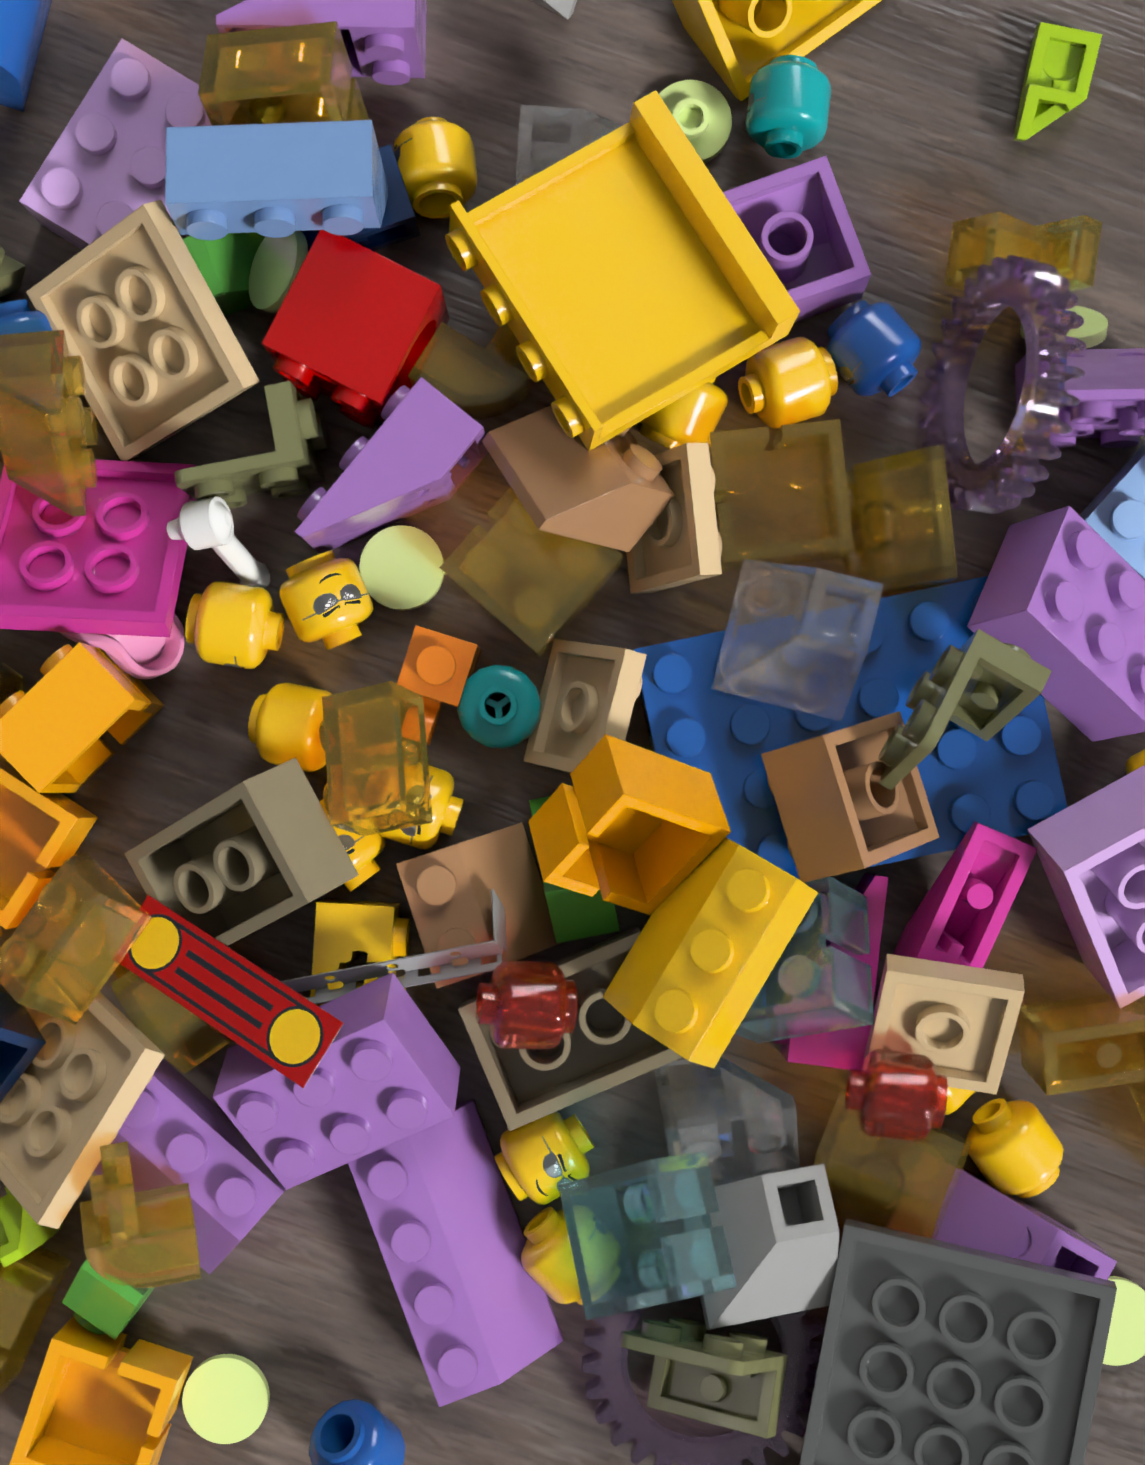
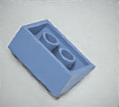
[165,120,388,240]

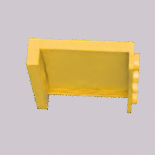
[445,90,800,451]

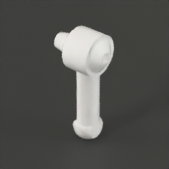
[167,496,270,588]

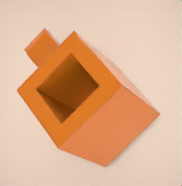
[396,625,482,746]

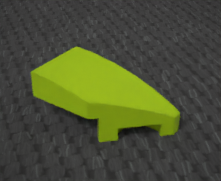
[1014,22,1102,142]
[0,1187,64,1268]

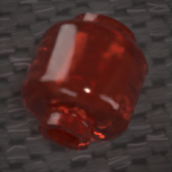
[476,961,577,1050]
[845,1049,948,1142]

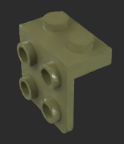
[174,381,329,509]
[878,629,1052,790]
[619,1317,788,1439]

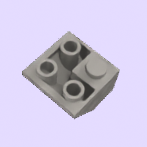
[680,1164,839,1330]

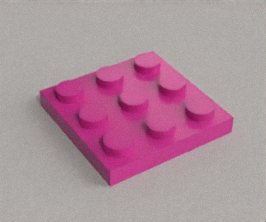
[0,455,196,638]

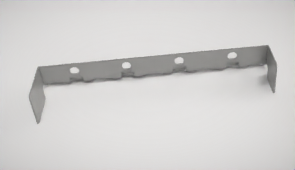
[281,889,507,1004]

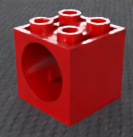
[262,230,450,429]

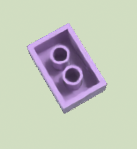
[19,38,241,250]
[1027,765,1145,1009]

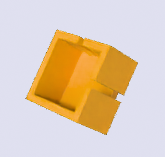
[0,642,164,793]
[528,734,731,915]
[0,754,98,929]
[9,1317,193,1465]

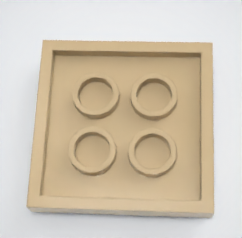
[26,200,260,461]
[0,957,165,1229]

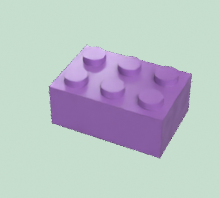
[967,506,1145,742]
[213,972,461,1190]

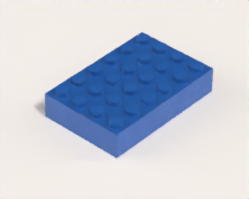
[633,576,1067,880]

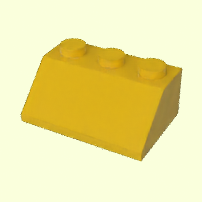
[672,0,882,101]
[603,837,818,1068]

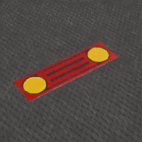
[109,895,344,1089]

